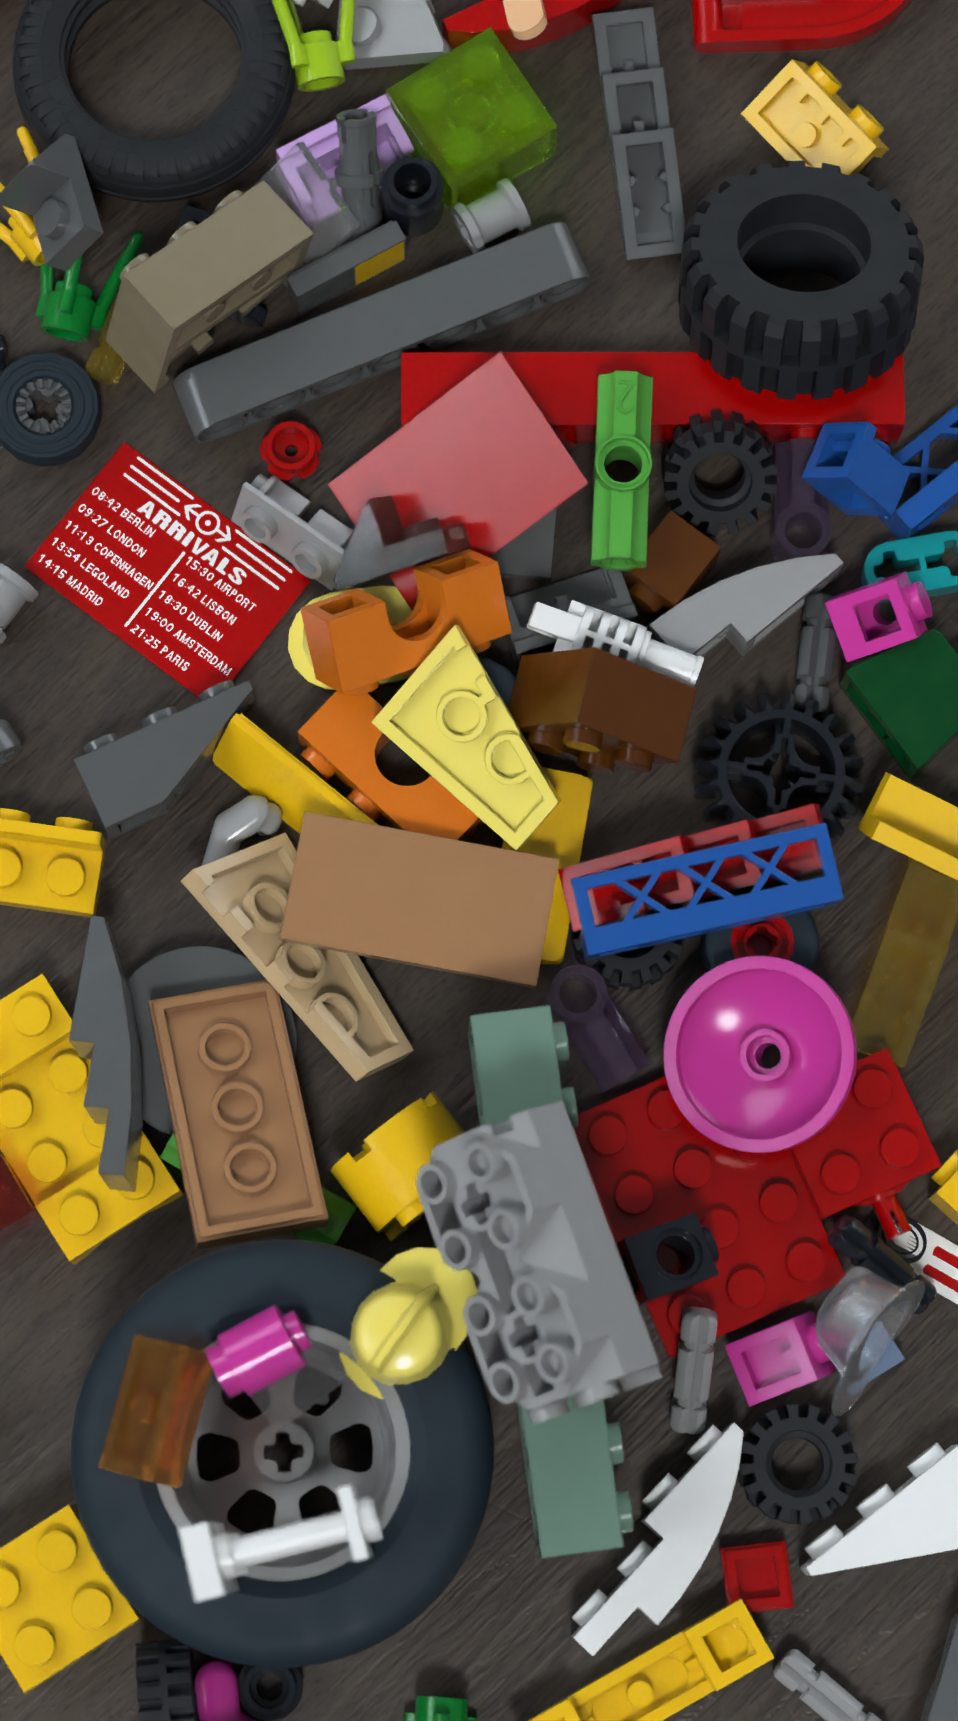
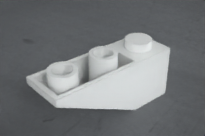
[799,1442,958,1576]

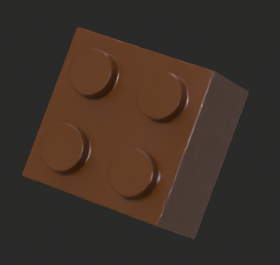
[508,647,697,775]

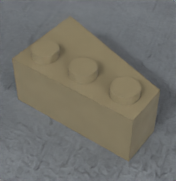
[105,180,314,393]

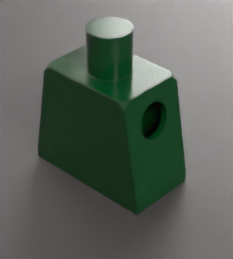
[839,629,958,781]

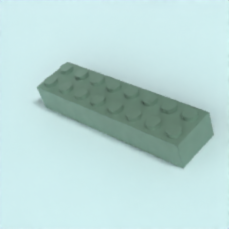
[467,1005,633,1558]

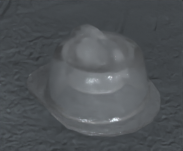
[816,1266,925,1416]

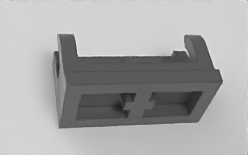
[505,568,638,668]

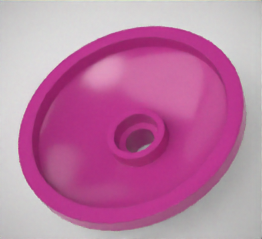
[664,956,857,1153]

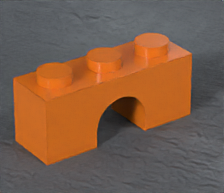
[300,549,512,696]
[297,691,484,842]

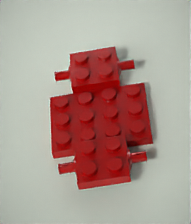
[575,1048,942,1359]

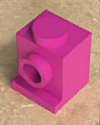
[825,571,932,662]

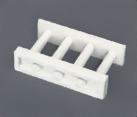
[178,1485,383,1602]

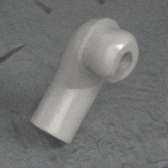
[202,795,282,866]

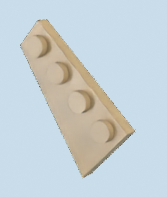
[181,832,414,1082]

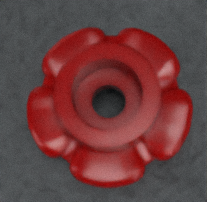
[260,421,322,481]

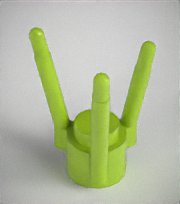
[272,0,356,92]

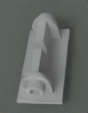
[231,473,363,591]

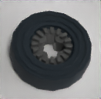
[0,353,101,466]

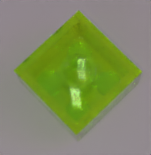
[386,27,558,215]

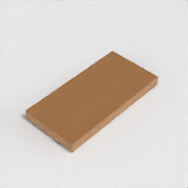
[280,812,559,988]
[148,980,328,1250]

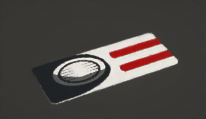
[864,1209,958,1304]

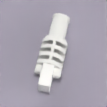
[527,600,704,688]

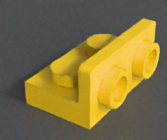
[741,59,889,177]
[0,808,107,918]

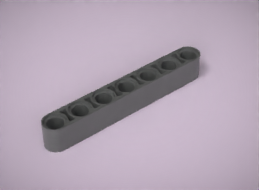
[172,222,592,443]

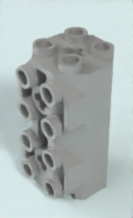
[416,1101,662,1425]

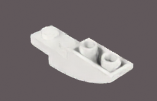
[571,1423,744,1656]

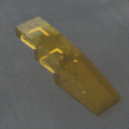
[852,857,958,1068]

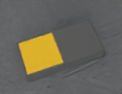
[286,220,407,317]

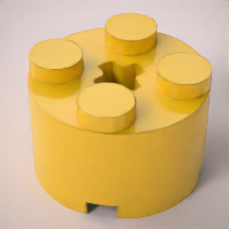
[330,1091,465,1241]

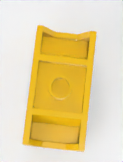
[0,973,183,1265]

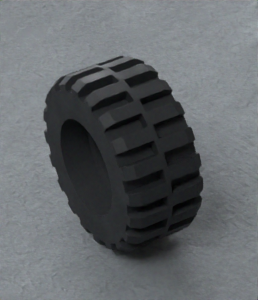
[678,161,924,400]

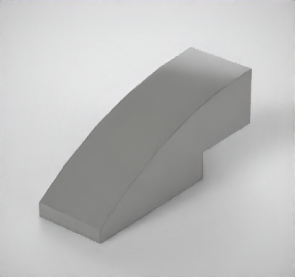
[648,553,844,657]

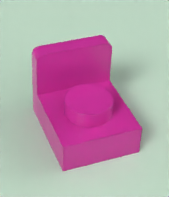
[725,1311,837,1407]

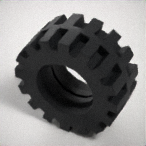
[135,1639,199,1721]

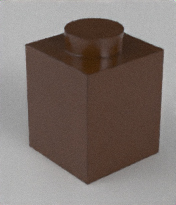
[623,510,721,617]

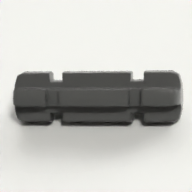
[793,593,836,717]

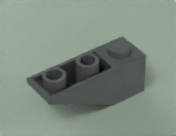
[73,680,256,840]

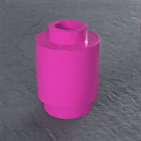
[205,1304,313,1398]

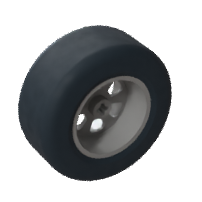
[71,1240,494,1668]

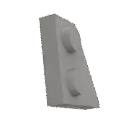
[336,0,453,70]

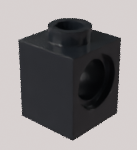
[615,1212,719,1307]

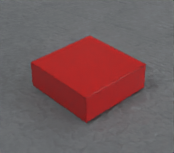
[719,1541,794,1613]

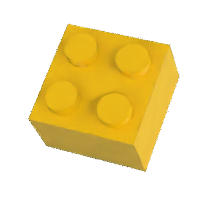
[0,1505,145,1693]

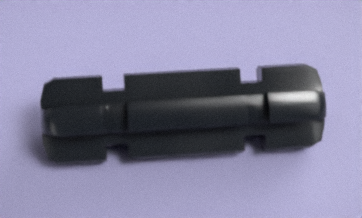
[827,1215,937,1315]

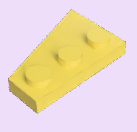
[371,624,561,850]

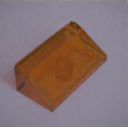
[98,1334,213,1488]

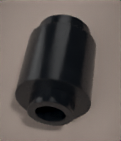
[381,157,444,236]

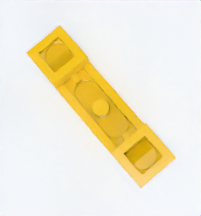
[527,1599,774,1721]

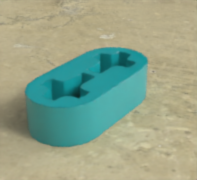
[861,531,958,604]

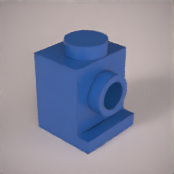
[801,422,910,516]

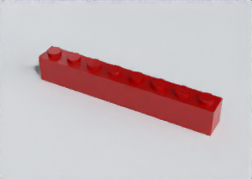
[401,352,905,451]

